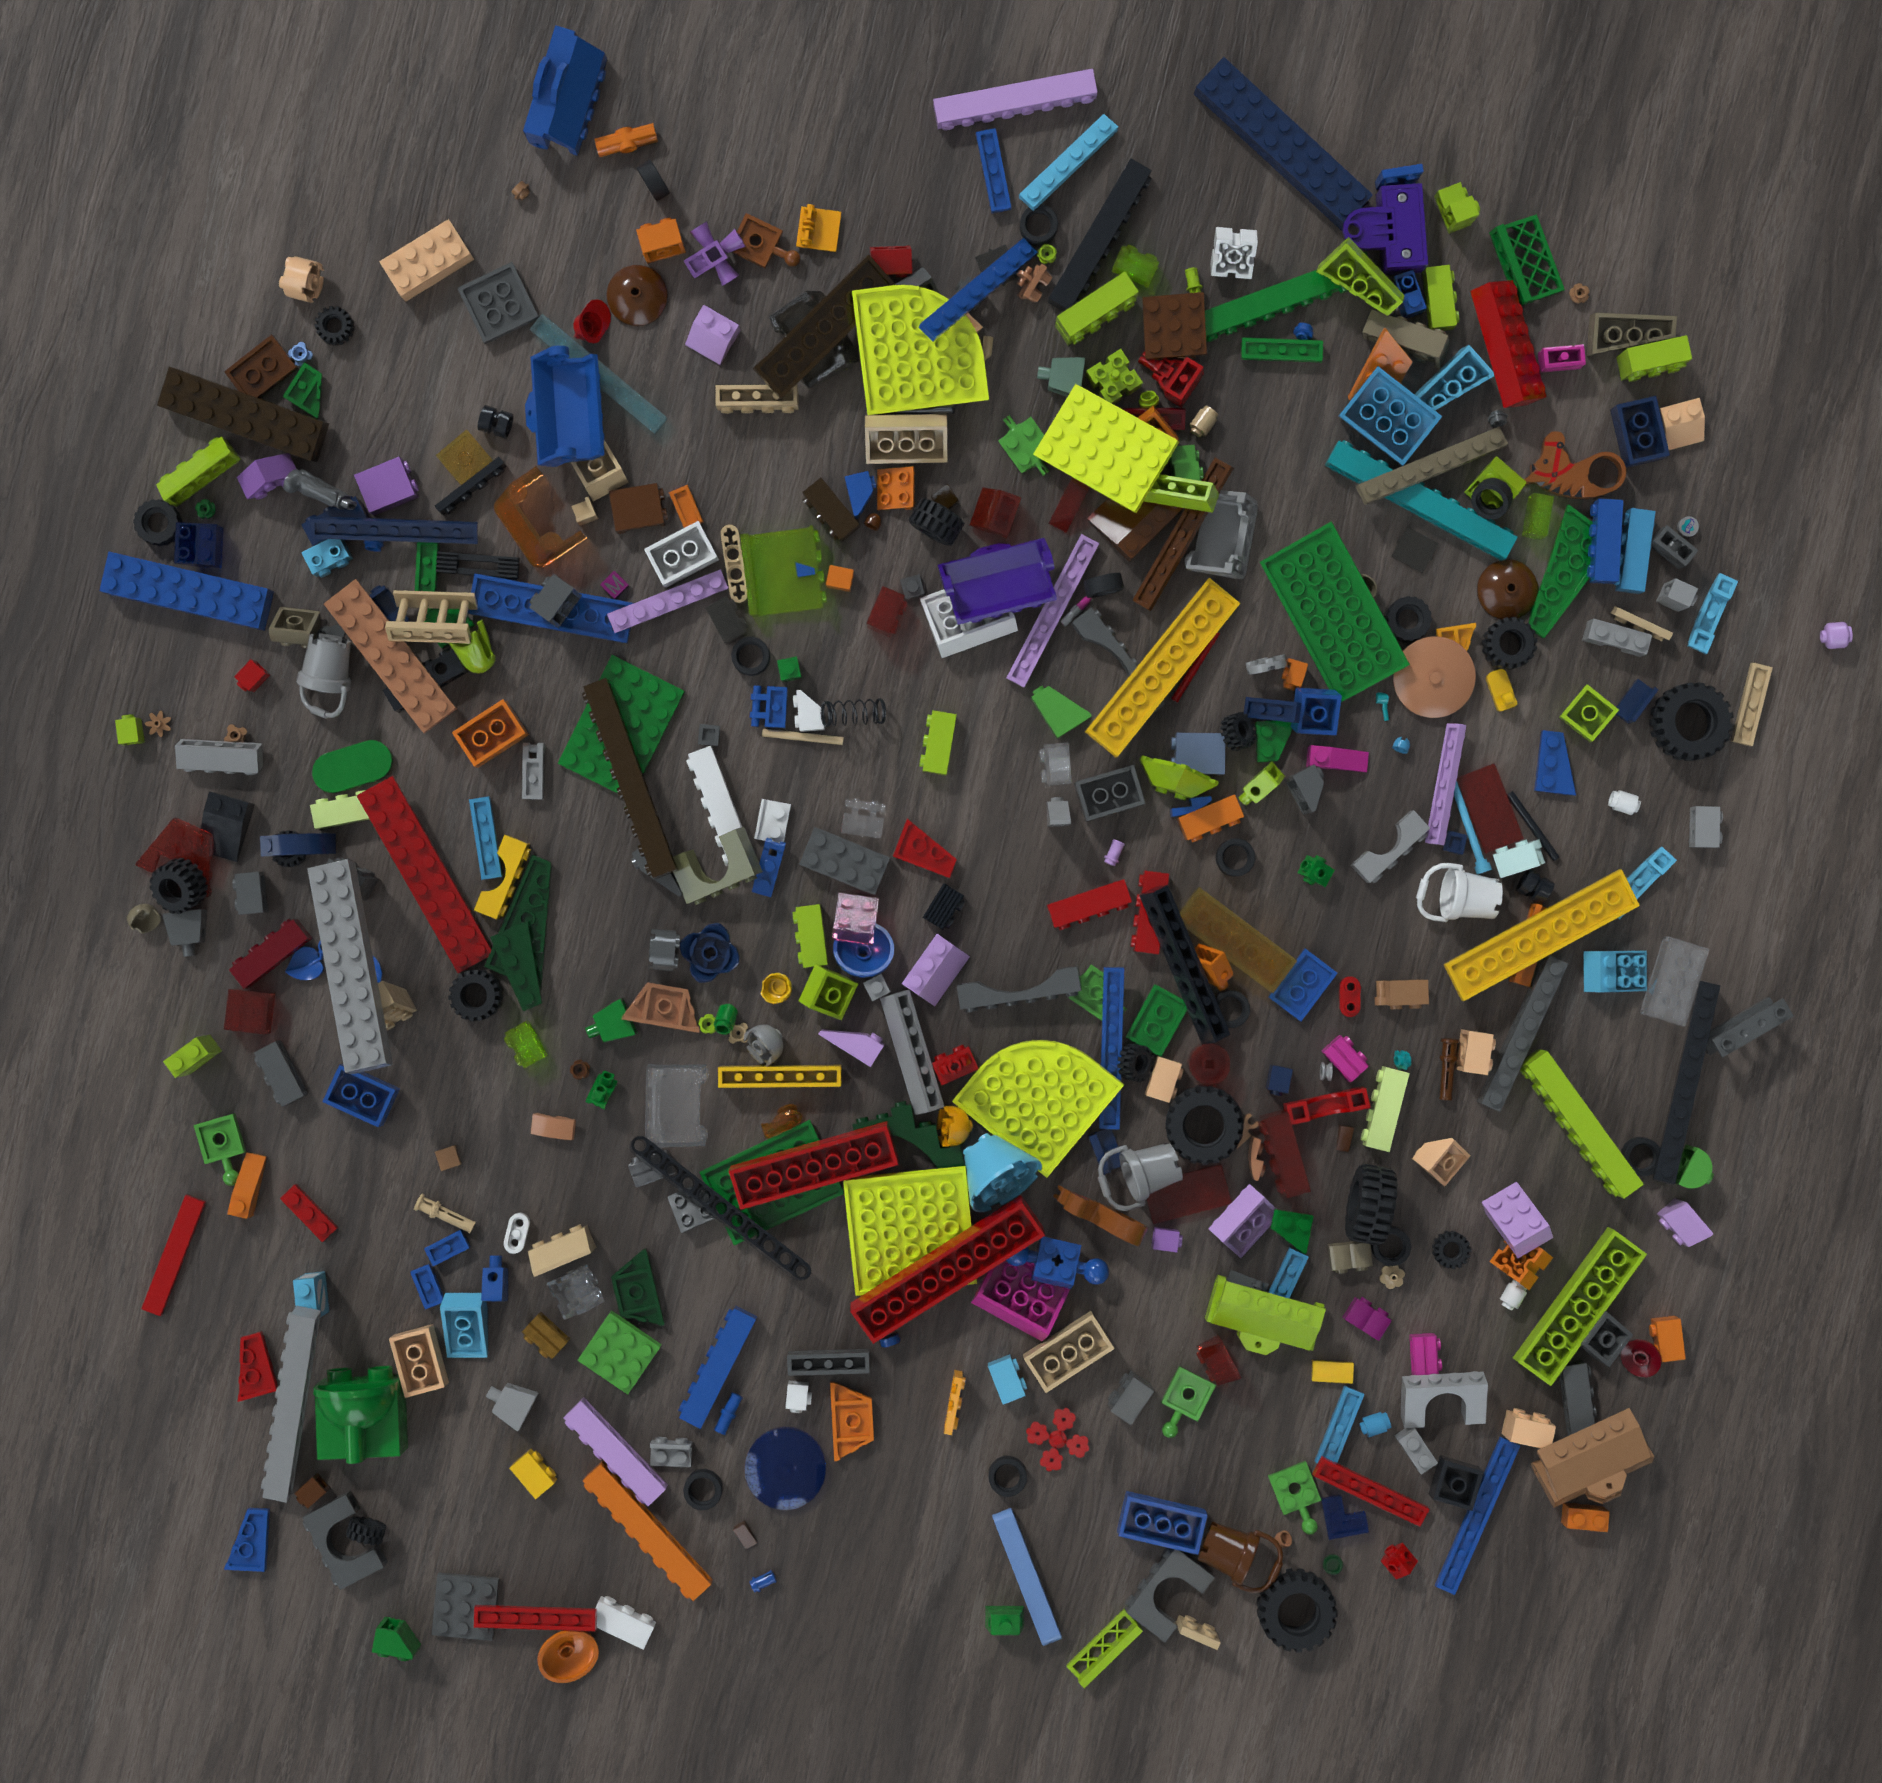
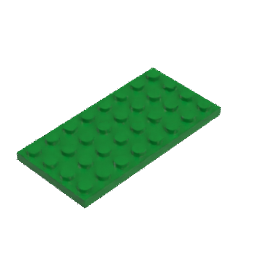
[1260,521,1410,702]

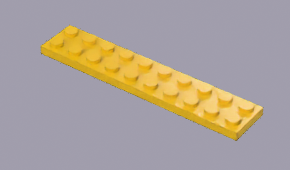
[1085,578,1240,758]
[1443,869,1640,1001]

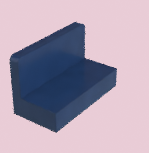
[1616,679,1659,724]
[1088,1129,1121,1175]

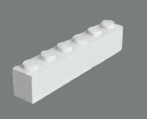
[686,746,742,866]

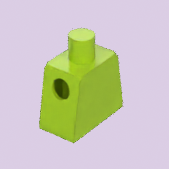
[1239,762,1285,806]

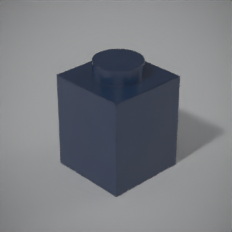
[1266,1064,1293,1096]

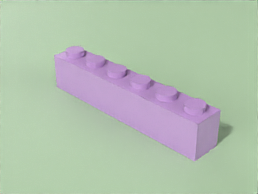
[564,1397,668,1506]

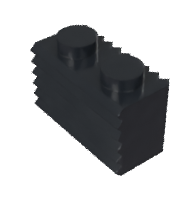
[922,883,966,930]

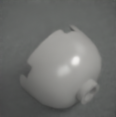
[744,1024,783,1066]

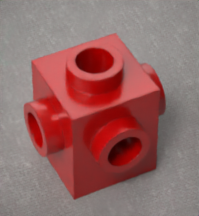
[1381,1542,1418,1580]

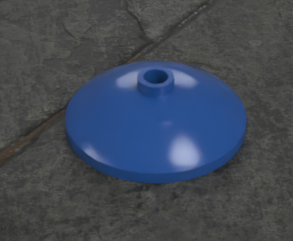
[833,921,894,977]

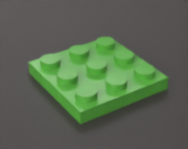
[577,1310,662,1395]

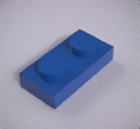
[424,1229,471,1266]
[410,1263,444,1309]

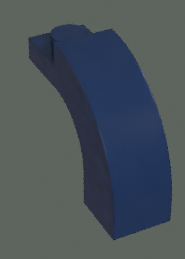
[260,833,336,857]

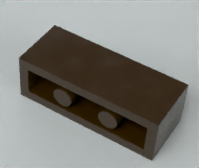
[802,477,860,543]

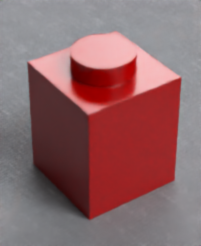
[234,659,270,692]

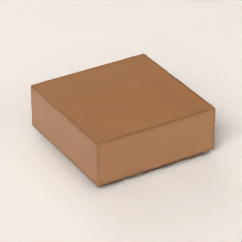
[435,1145,462,1171]

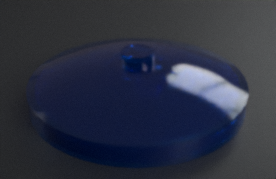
[744,1427,826,1510]

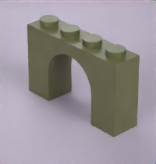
[673,827,763,905]

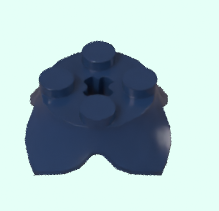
[680,923,739,983]

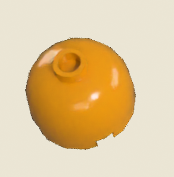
[937,1106,973,1147]

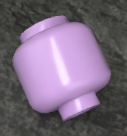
[1820,622,1853,649]

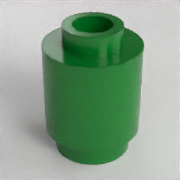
[714,1004,738,1035]

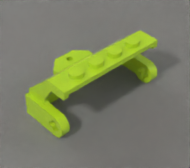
[1205,1275,1326,1355]

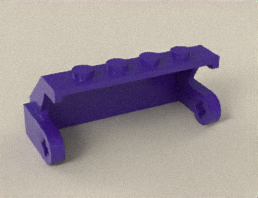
[938,538,1057,625]

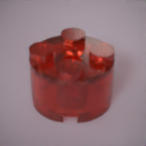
[1187,1043,1230,1084]

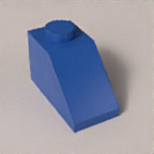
[845,471,876,519]

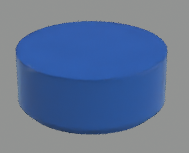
[879,1333,901,1347]

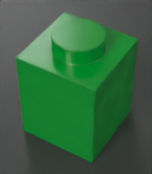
[777,656,802,683]

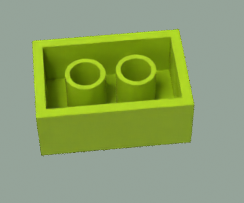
[1616,335,1692,382]

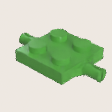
[998,415,1050,476]
[1068,964,1127,1021]

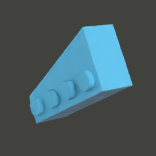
[1414,345,1494,410]

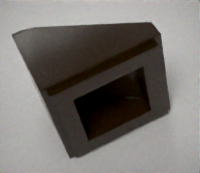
[931,484,959,509]

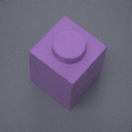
[1151,1227,1183,1252]

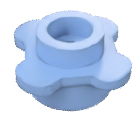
[288,342,313,366]

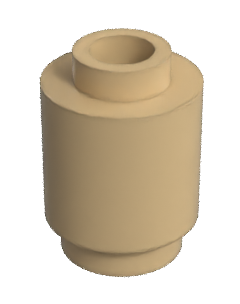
[1189,406,1218,437]

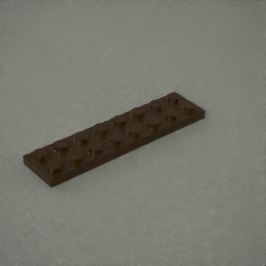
[752,254,896,399]

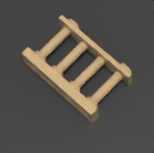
[385,590,478,644]

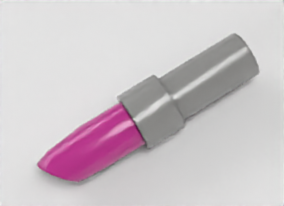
[1060,596,1092,627]

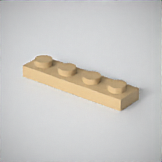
[1731,663,1773,746]

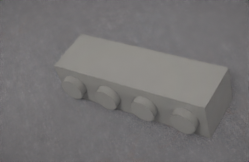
[175,739,263,775]

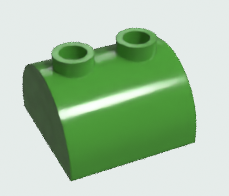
[1675,1144,1714,1189]

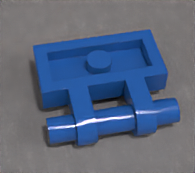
[750,686,788,728]

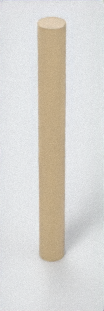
[762,729,844,745]

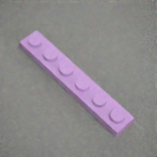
[607,569,728,633]
[1425,723,1466,845]

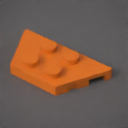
[1348,328,1413,400]
[830,1381,874,1461]

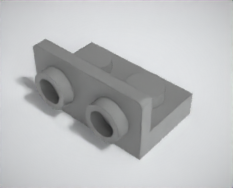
[650,1437,693,1467]

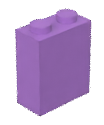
[354,457,419,516]

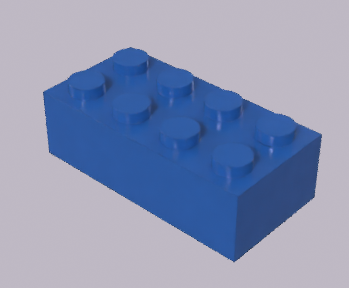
[1117,1491,1207,1555]

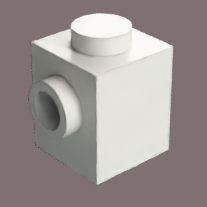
[786,1380,812,1413]

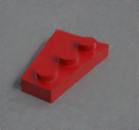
[893,819,957,878]
[238,1331,278,1402]

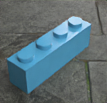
[1614,508,1656,594]

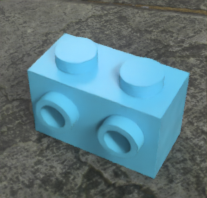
[301,539,353,577]

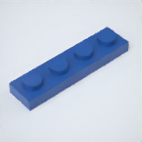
[976,128,1011,214]

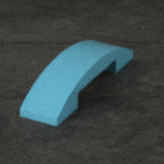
[1687,573,1738,654]
[1618,846,1677,919]

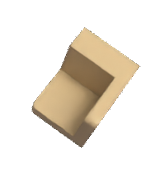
[572,496,599,526]

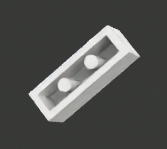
[595,1596,656,1650]

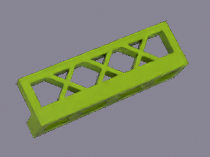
[1066,1608,1143,1688]

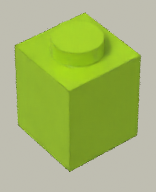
[115,714,145,746]

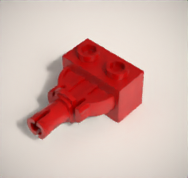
[1138,352,1204,408]
[932,1044,979,1086]

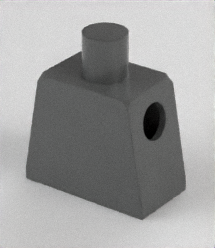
[162,909,207,957]

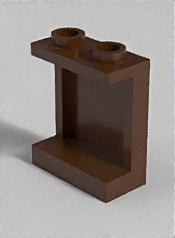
[609,483,668,534]

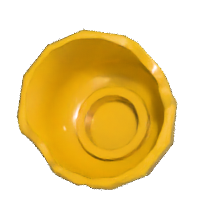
[760,973,792,1004]

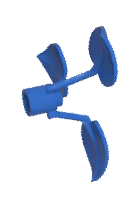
[285,940,382,983]

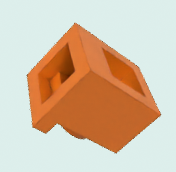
[1281,658,1308,691]

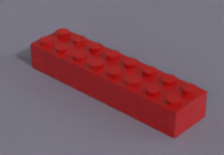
[729,1121,899,1210]

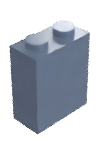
[1171,733,1225,775]

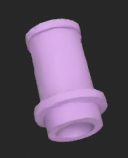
[1104,839,1125,866]

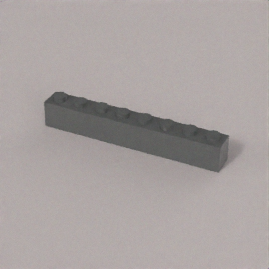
[1477,955,1568,1112]

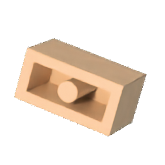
[1145,1056,1184,1103]

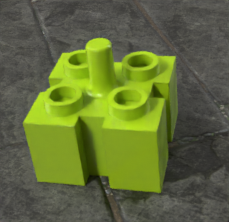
[1085,349,1143,405]

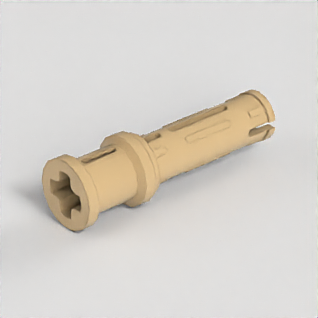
[414,1193,476,1234]

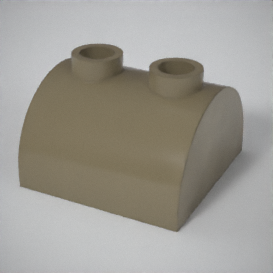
[269,607,321,649]

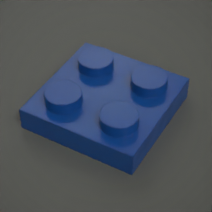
[1375,164,1424,190]

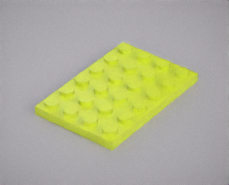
[1033,384,1179,513]

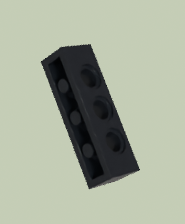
[382,649,469,713]

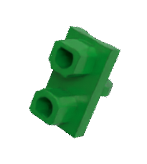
[585,1071,618,1109]

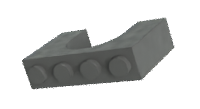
[302,1490,388,1590]
[1125,1547,1215,1642]

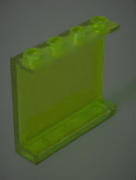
[740,525,827,617]

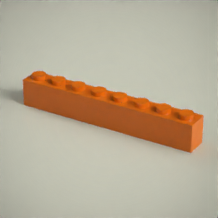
[583,1460,713,1601]

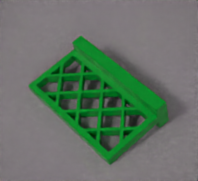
[1489,214,1565,306]

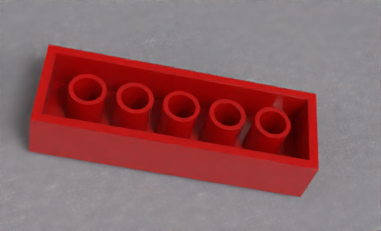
[1470,280,1547,408]

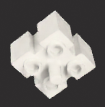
[1210,227,1258,279]

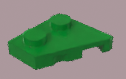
[283,362,323,419]
[1255,721,1292,762]
[1271,1209,1314,1254]

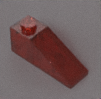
[1048,478,1090,533]

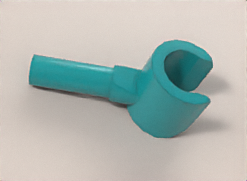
[1376,692,1389,721]

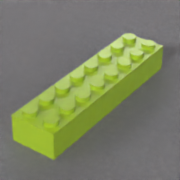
[1520,1049,1644,1199]
[1513,1227,1647,1386]

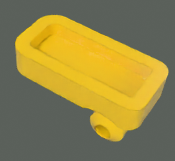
[1486,669,1517,712]

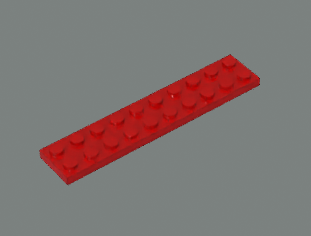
[356,776,492,973]

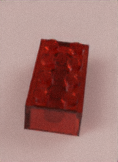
[1258,1109,1311,1198]

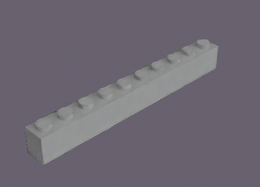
[261,1305,321,1503]

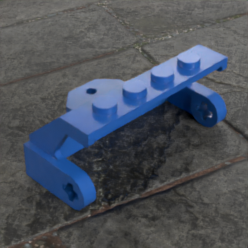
[523,25,607,156]
[525,346,605,467]

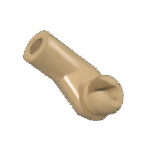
[982,336,993,360]

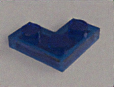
[1321,1494,1369,1540]

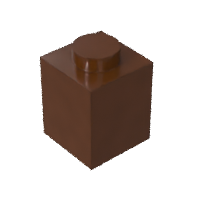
[294,1473,331,1509]

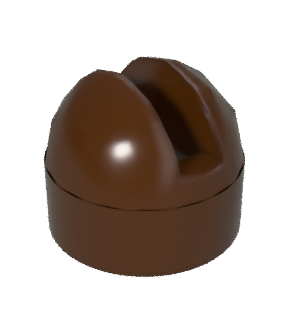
[864,513,881,531]

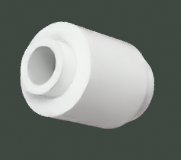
[1608,790,1641,815]
[1500,1279,1527,1310]

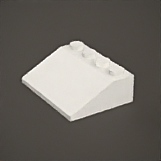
[920,589,1018,658]

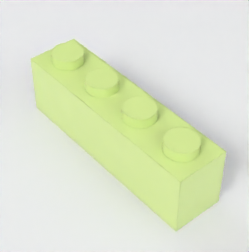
[310,790,370,830]
[1361,1066,1410,1152]

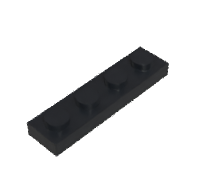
[435,456,507,515]

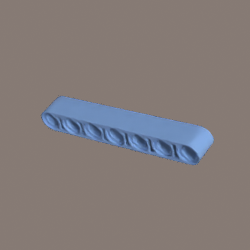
[992,1508,1062,1646]

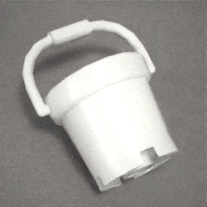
[1416,863,1503,922]

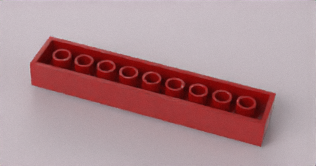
[850,1195,1045,1344]

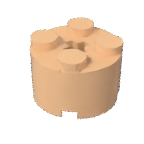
[279,256,324,303]

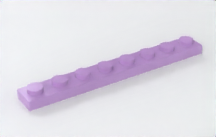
[1006,534,1099,688]

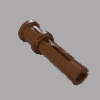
[1439,1038,1459,1100]

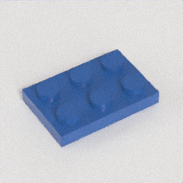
[1268,948,1337,1021]

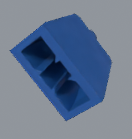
[481,1256,508,1302]

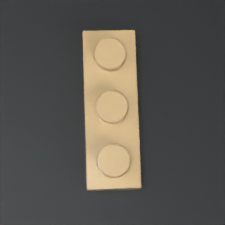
[1611,606,1673,641]

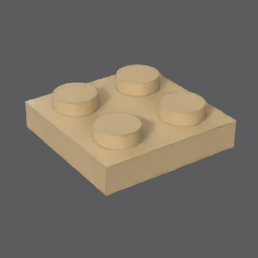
[1176,1615,1221,1650]

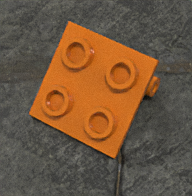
[877,466,915,510]

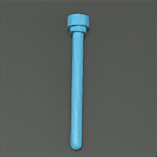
[1454,781,1492,874]

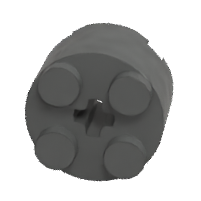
[648,929,680,971]

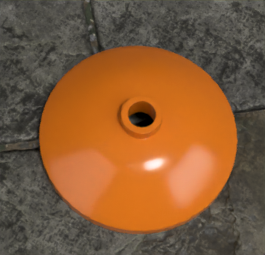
[537,1630,599,1683]

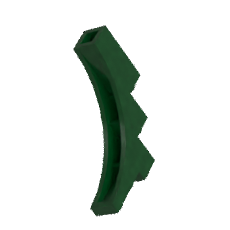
[852,1101,969,1193]

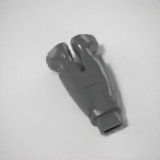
[283,469,357,510]

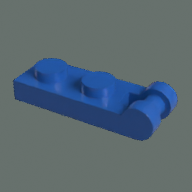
[752,838,786,897]

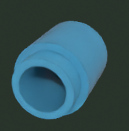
[1359,1412,1391,1437]

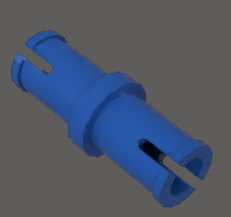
[714,1392,743,1435]

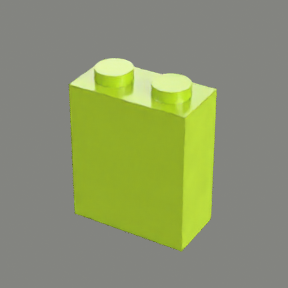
[163,1035,222,1078]

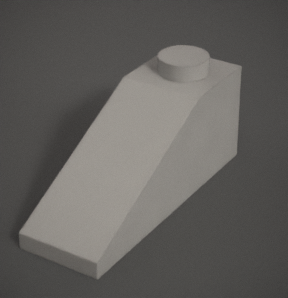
[1046,797,1071,827]

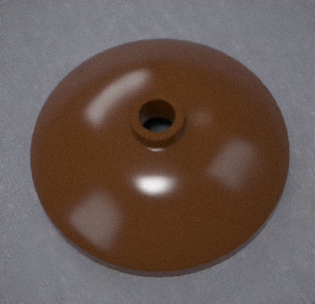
[607,265,668,326]
[1477,559,1538,620]

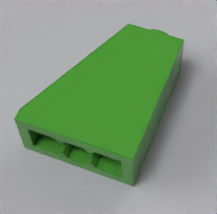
[1031,685,1092,739]

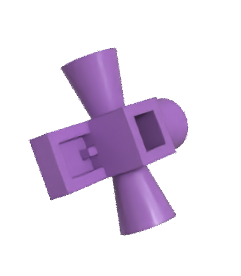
[684,221,746,286]

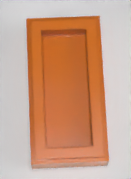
[669,485,704,528]

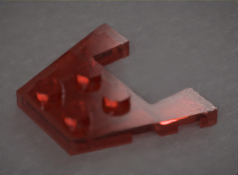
[135,817,213,898]

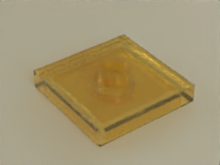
[436,429,493,485]

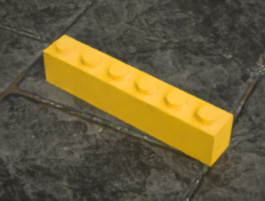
[718,1065,842,1088]

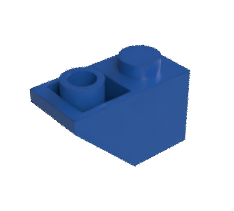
[1393,270,1426,319]

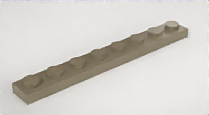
[1356,427,1508,505]

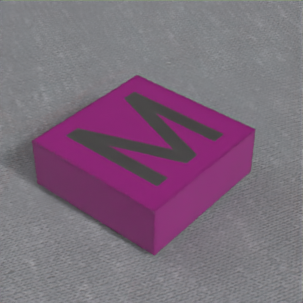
[600,571,629,600]

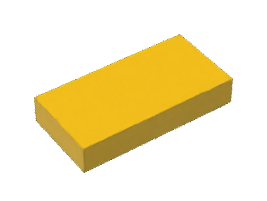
[1311,1360,1354,1384]

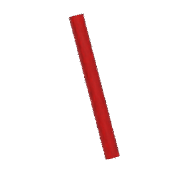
[1171,632,1220,703]

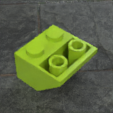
[1464,456,1527,508]

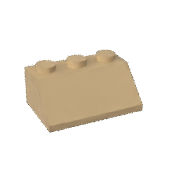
[528,1224,597,1277]

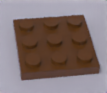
[1142,292,1207,360]

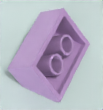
[902,934,970,1006]
[1209,1184,1276,1258]

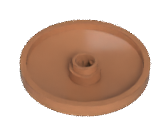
[1393,636,1476,718]

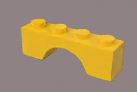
[474,835,531,919]

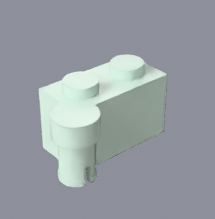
[1492,839,1546,878]

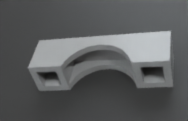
[1351,810,1430,883]

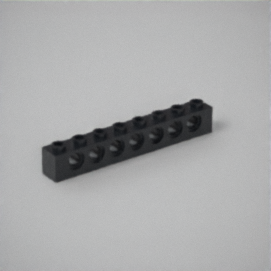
[1139,885,1230,1044]

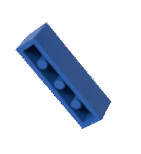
[1587,499,1623,584]

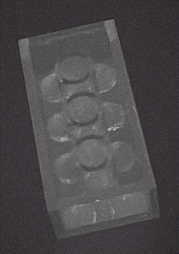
[1640,937,1709,1027]

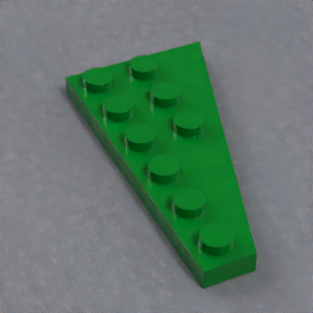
[1528,504,1593,639]

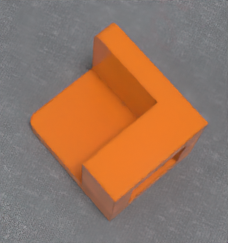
[826,565,854,592]

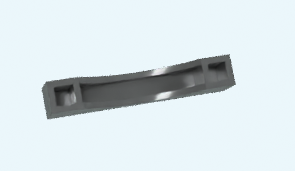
[1071,607,1165,714]
[957,966,1082,1012]

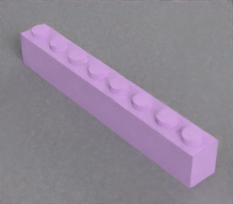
[933,69,1097,130]

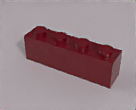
[229,918,312,989]

